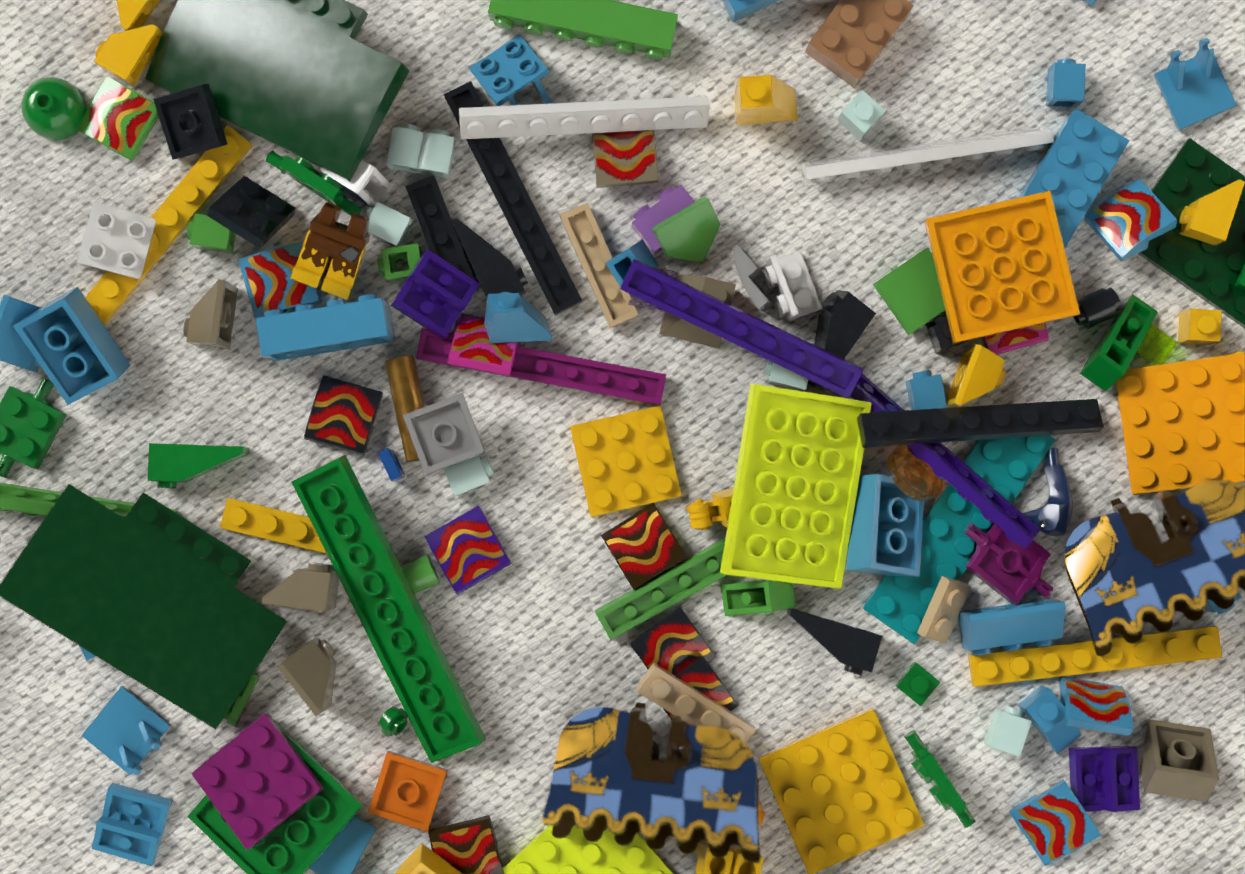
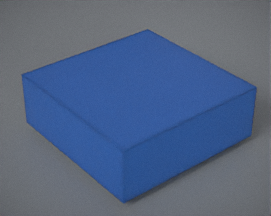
[378,448,405,482]

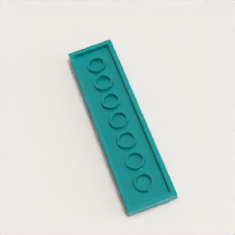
[862,435,1055,645]

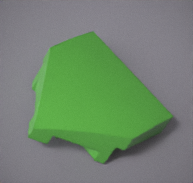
[651,196,720,263]

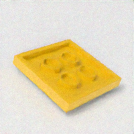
[570,405,682,517]

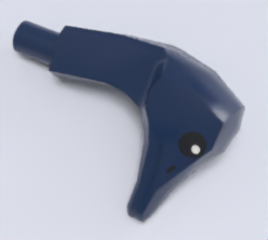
[1022,448,1073,537]

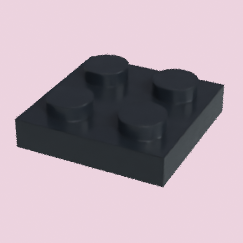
[153,83,228,160]
[207,175,296,249]

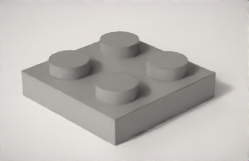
[403,393,485,475]

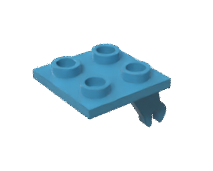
[469,34,553,106]
[1154,38,1237,131]
[81,686,171,775]

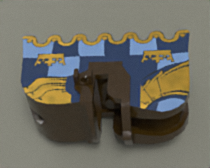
[1065,480,1245,657]
[542,702,760,863]

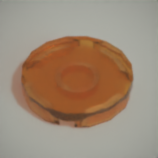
[887,445,944,501]

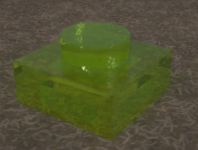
[1136,324,1178,366]

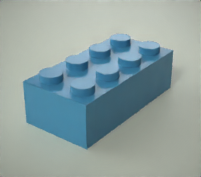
[1018,108,1130,248]
[256,294,395,361]

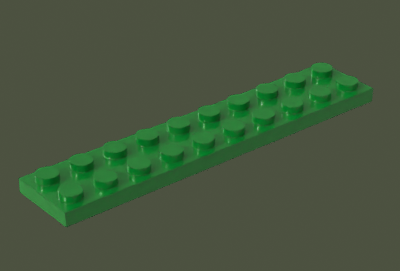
[291,455,486,763]

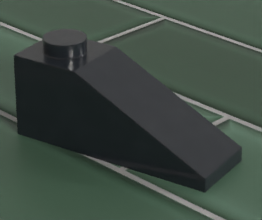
[451,218,528,297]
[808,290,876,390]
[787,608,882,675]

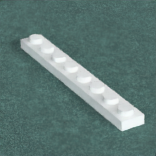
[459,96,710,139]
[802,126,1054,183]

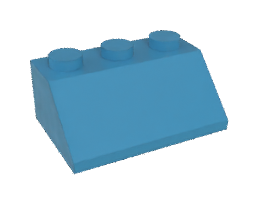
[13,286,131,405]
[846,474,925,577]
[958,599,1066,655]

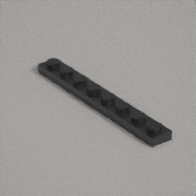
[443,81,583,316]
[857,399,1104,448]

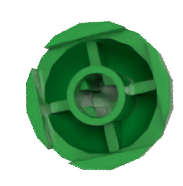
[21,77,87,141]

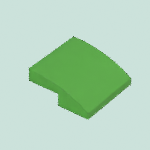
[873,247,945,335]

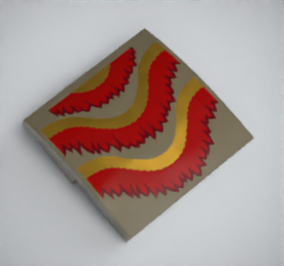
[592,130,659,188]

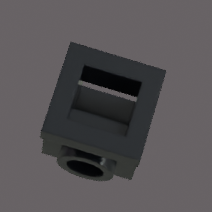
[925,315,970,353]

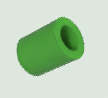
[401,554,440,594]

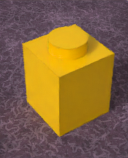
[1178,308,1222,345]

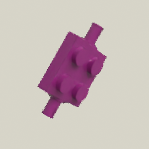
[964,523,1053,605]

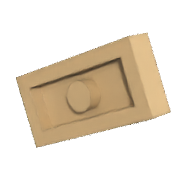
[917,576,971,643]

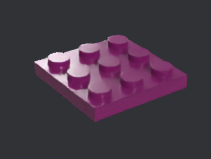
[191,713,324,850]

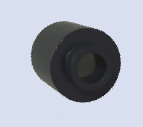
[1073,288,1122,329]

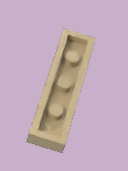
[559,202,639,329]
[636,662,756,744]

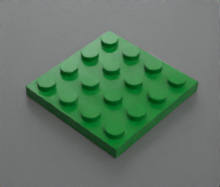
[187,720,365,874]

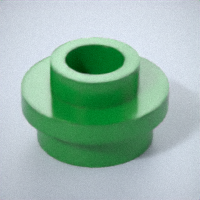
[379,706,408,737]

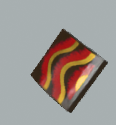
[601,503,687,590]
[428,815,504,874]

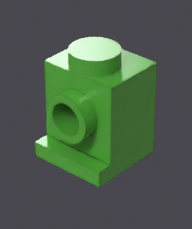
[377,243,422,283]

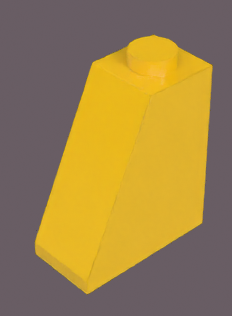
[734,75,798,125]

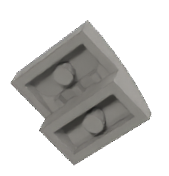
[732,244,773,312]

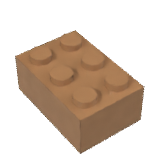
[805,0,914,88]

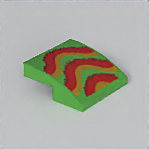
[76,76,159,161]

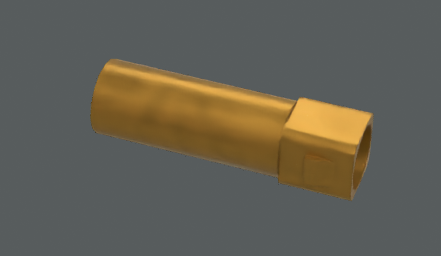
[385,355,424,462]

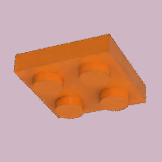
[368,751,448,832]

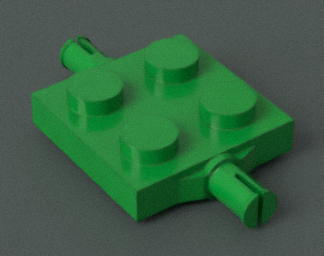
[266,150,362,216]
[0,378,67,478]
[904,730,976,828]

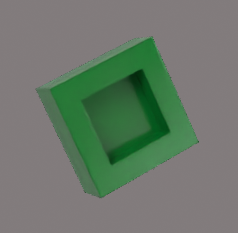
[895,662,940,706]

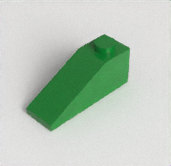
[1080,294,1158,391]
[147,443,250,488]

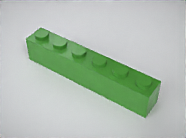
[488,0,678,60]

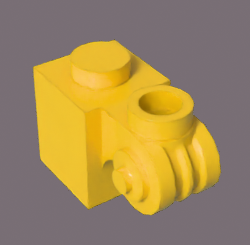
[686,487,734,530]

